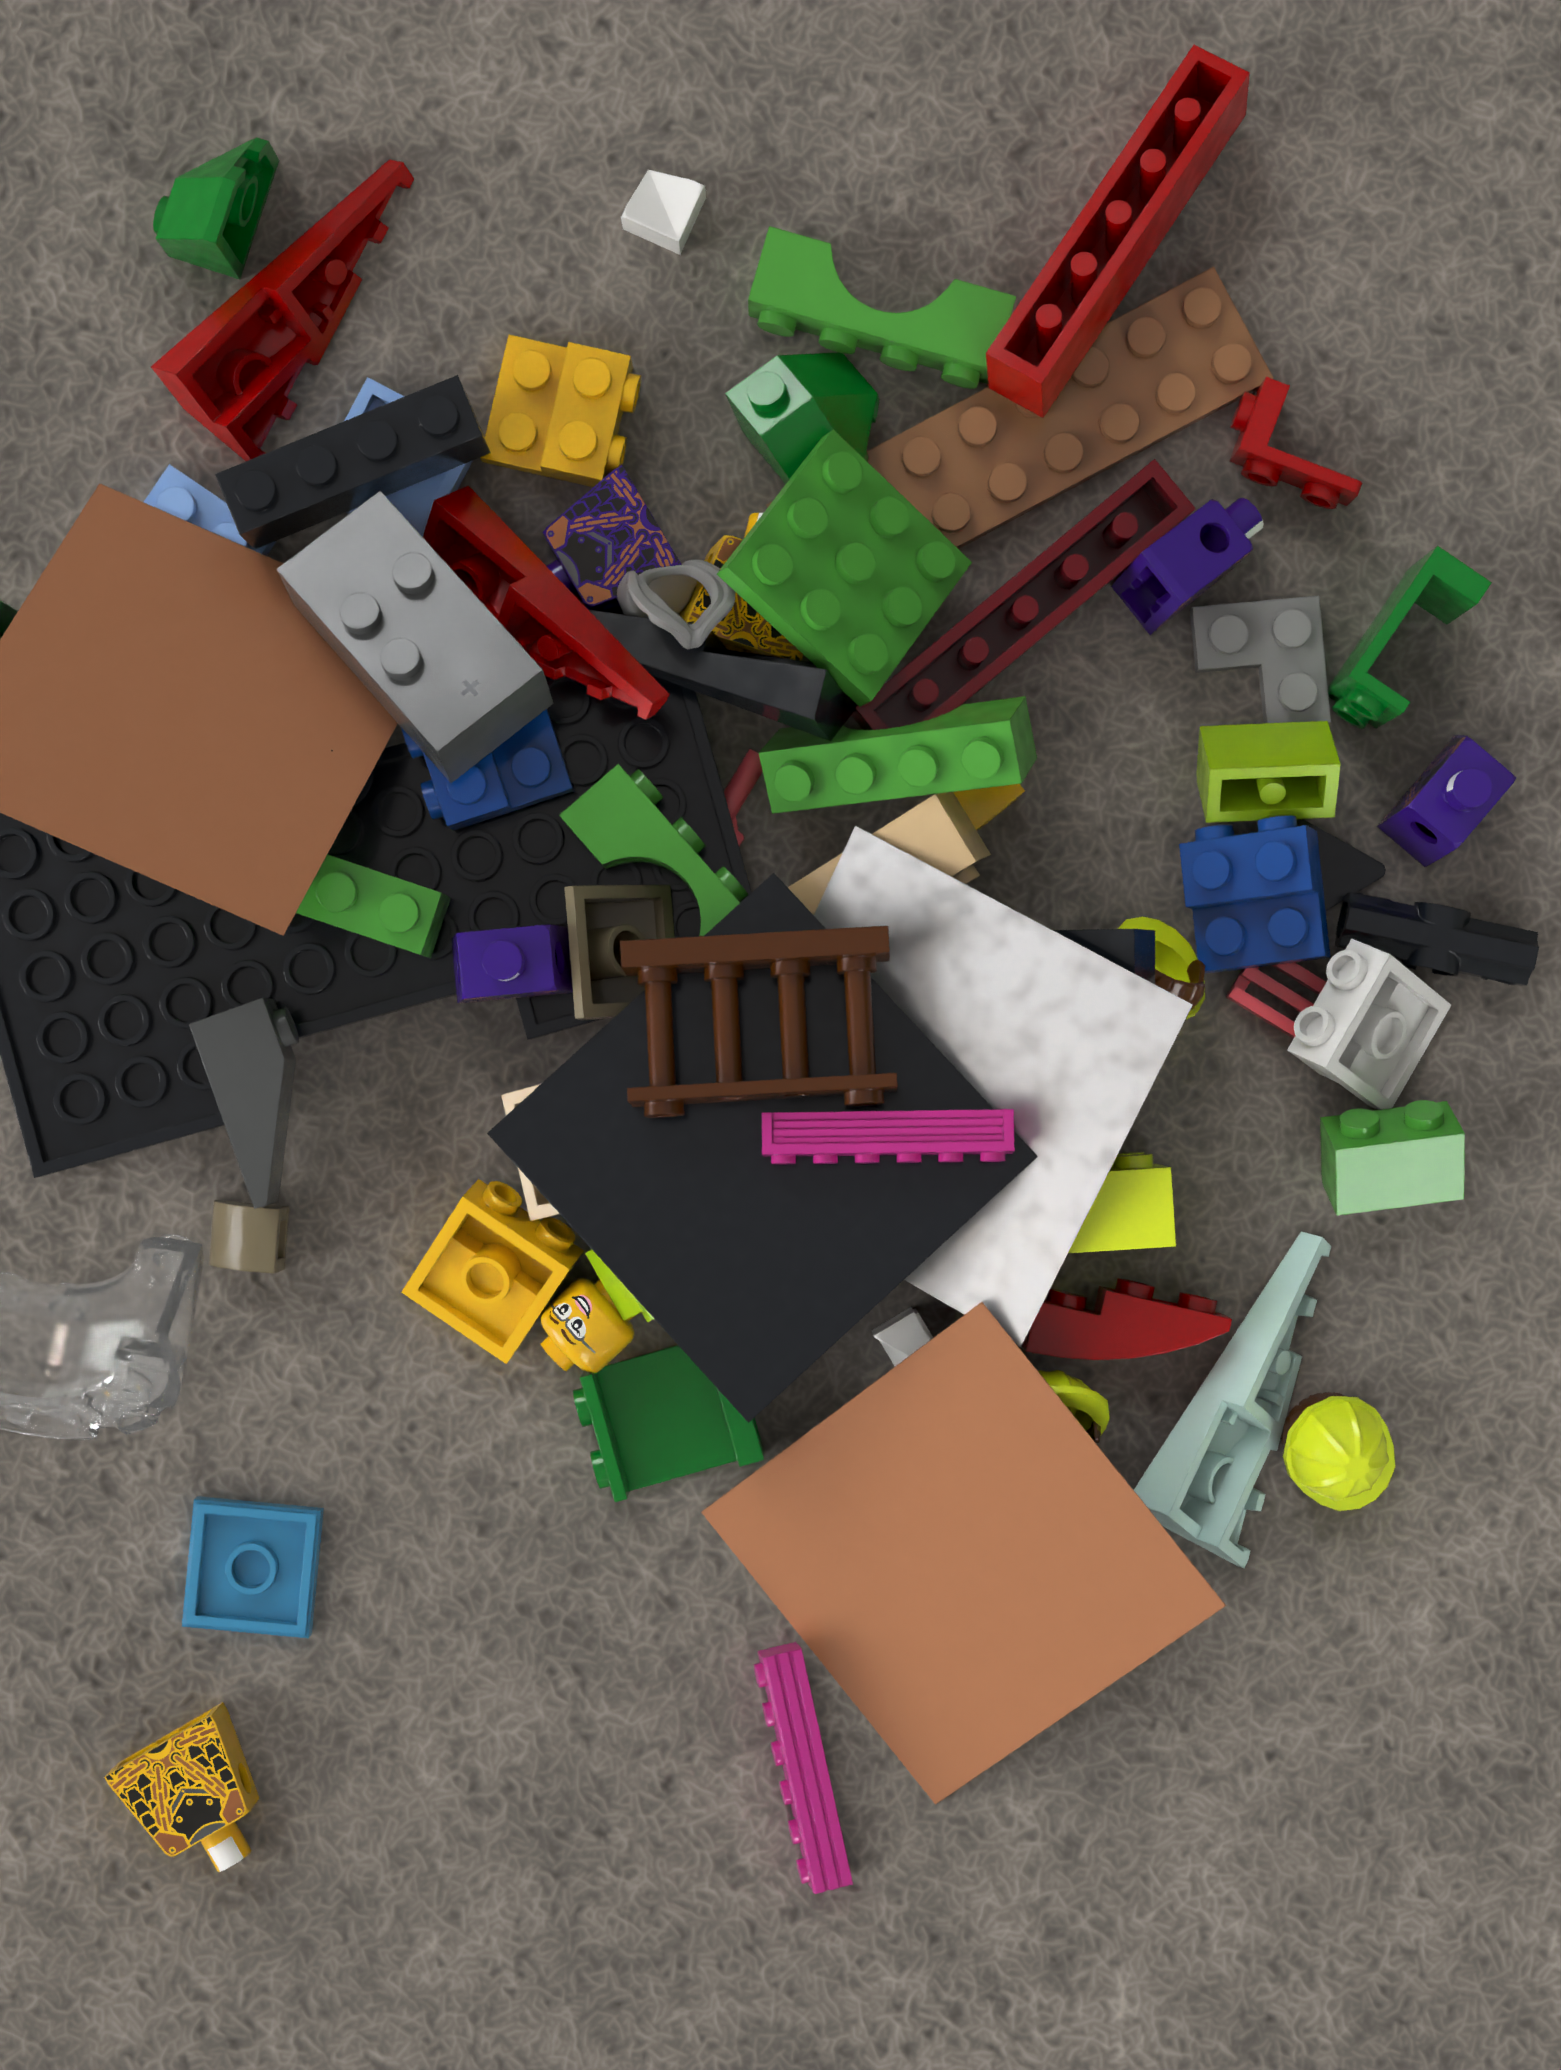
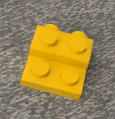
[480,334,641,487]
[401,1179,584,1364]

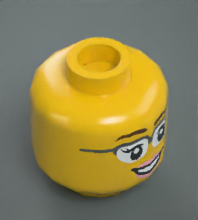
[540,1278,634,1373]

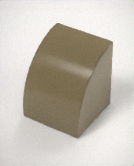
[209,1200,290,1274]

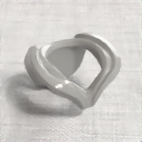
[617,559,735,649]

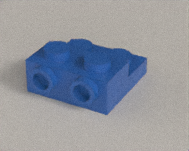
[401,709,574,831]
[1179,816,1331,974]

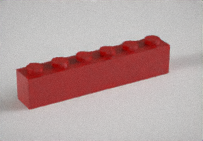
[986,44,1250,418]

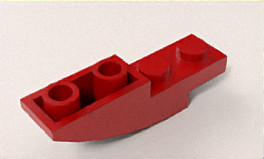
[1021,1278,1232,1360]

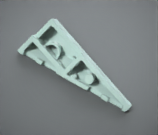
[1134,1231,1331,1568]

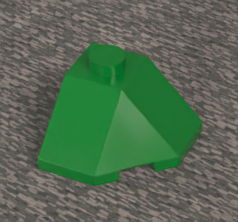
[153,137,279,279]
[725,352,880,484]

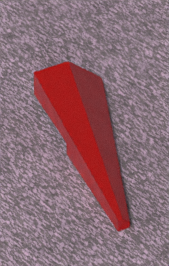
[151,159,414,461]
[423,485,670,720]

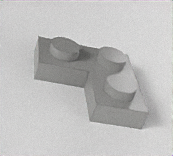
[1190,596,1331,723]

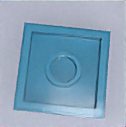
[182,1496,324,1638]

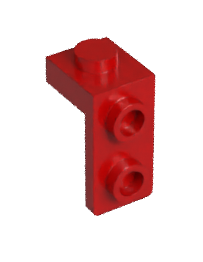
[1229,377,1363,509]

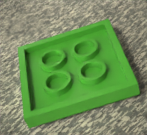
[717,429,972,707]

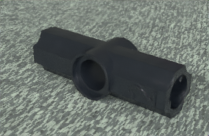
[1335,892,1539,986]

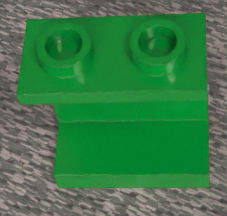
[1328,545,1492,729]
[573,1345,764,1502]

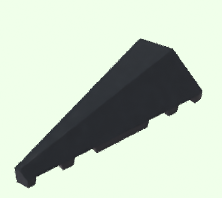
[589,610,858,741]

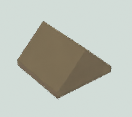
[565,885,675,1021]

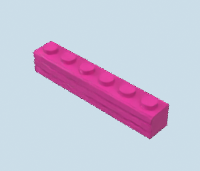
[762,1109,1015,1165]
[754,1642,853,1894]

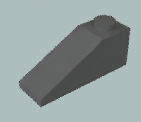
[189,998,299,1209]

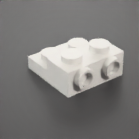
[1287,938,1451,1110]

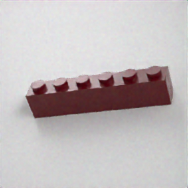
[851,459,1196,730]

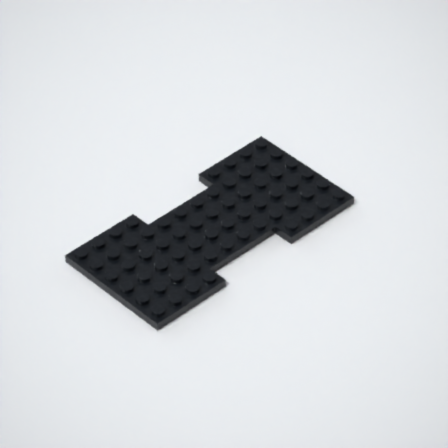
[0,675,752,1178]

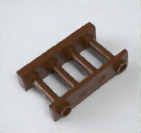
[620,926,898,1118]

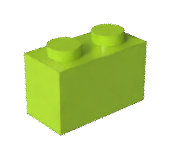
[1196,721,1341,823]

